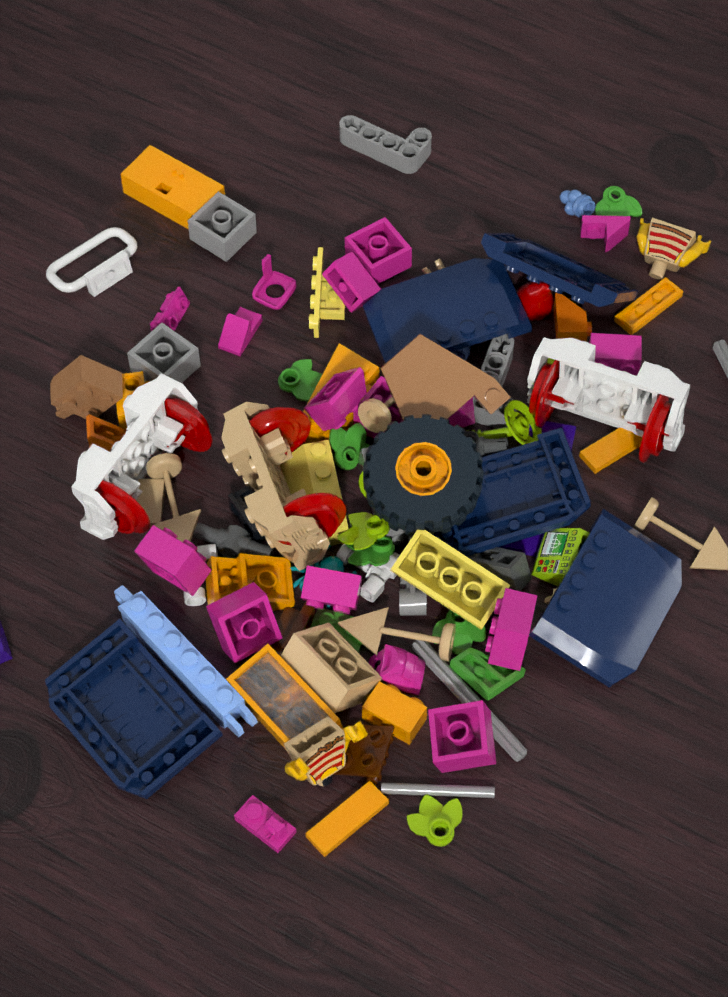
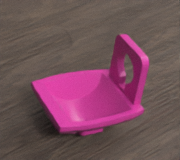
[369,644,425,695]

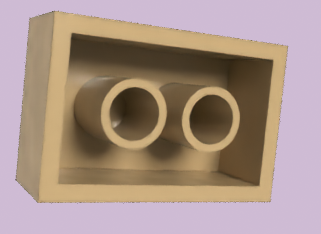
[280,622,382,713]

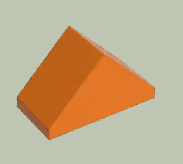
[86,414,126,452]

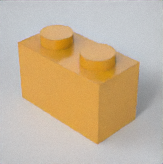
[362,681,427,745]

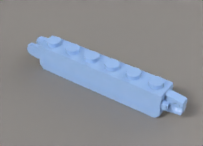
[114,585,258,737]

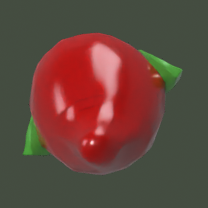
[516,281,554,321]

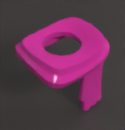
[252,254,297,310]

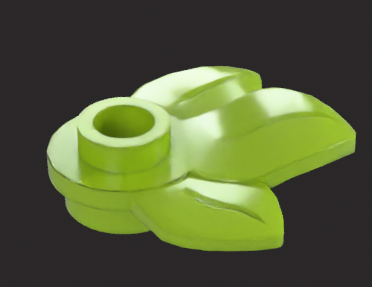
[337,512,390,550]
[407,794,463,847]

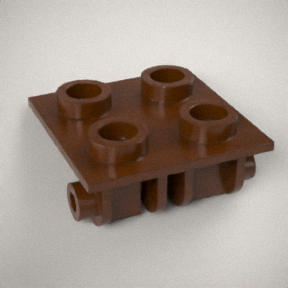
[332,724,395,785]

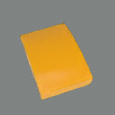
[206,553,295,611]

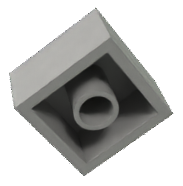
[188,191,257,262]
[127,323,201,383]

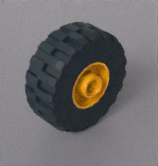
[363,414,484,537]

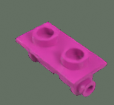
[150,286,190,331]

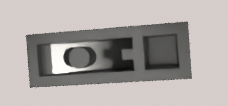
[466,547,532,591]

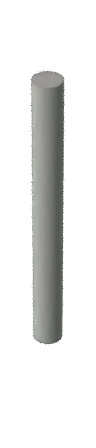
[381,782,495,798]

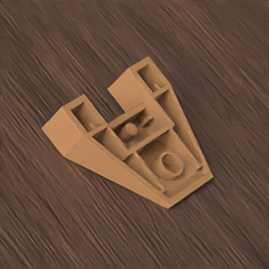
[381,334,511,422]

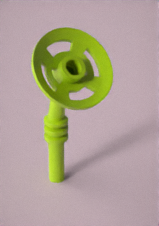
[466,400,542,445]

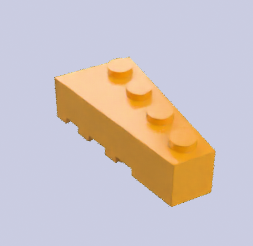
[303,343,379,443]

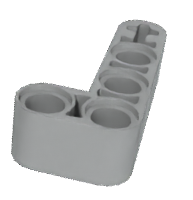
[339,115,432,174]
[473,334,517,429]

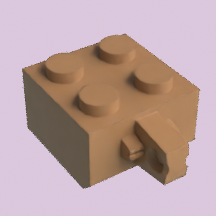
[50,355,123,419]

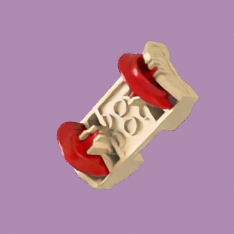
[221,402,346,571]

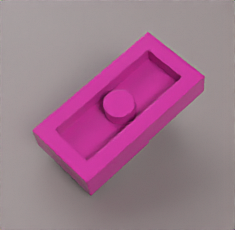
[234,795,297,853]

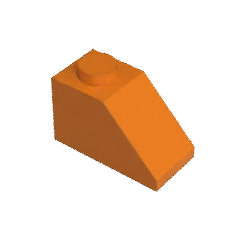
[553,293,592,342]

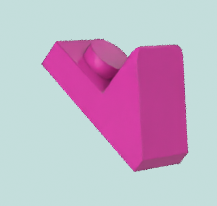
[580,215,630,252]
[218,307,263,356]

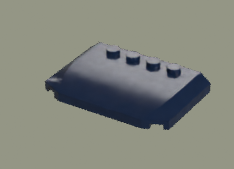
[481,233,639,307]
[363,258,532,363]
[421,427,591,556]
[529,509,682,688]
[45,619,223,799]

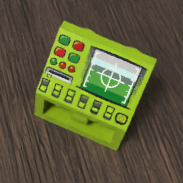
[531,528,589,586]

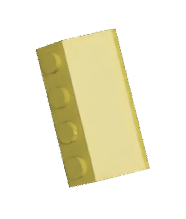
[280,440,348,546]
[390,530,510,630]

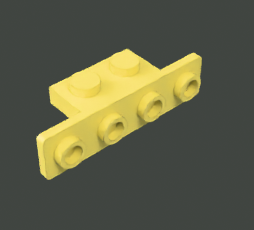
[309,247,345,338]

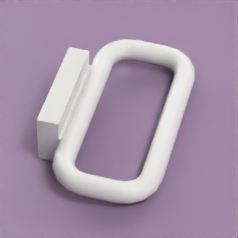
[46,227,137,297]

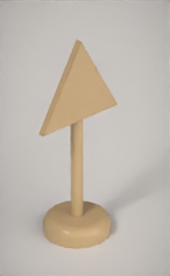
[358,397,395,433]
[146,453,201,542]
[633,497,728,570]
[338,607,456,662]

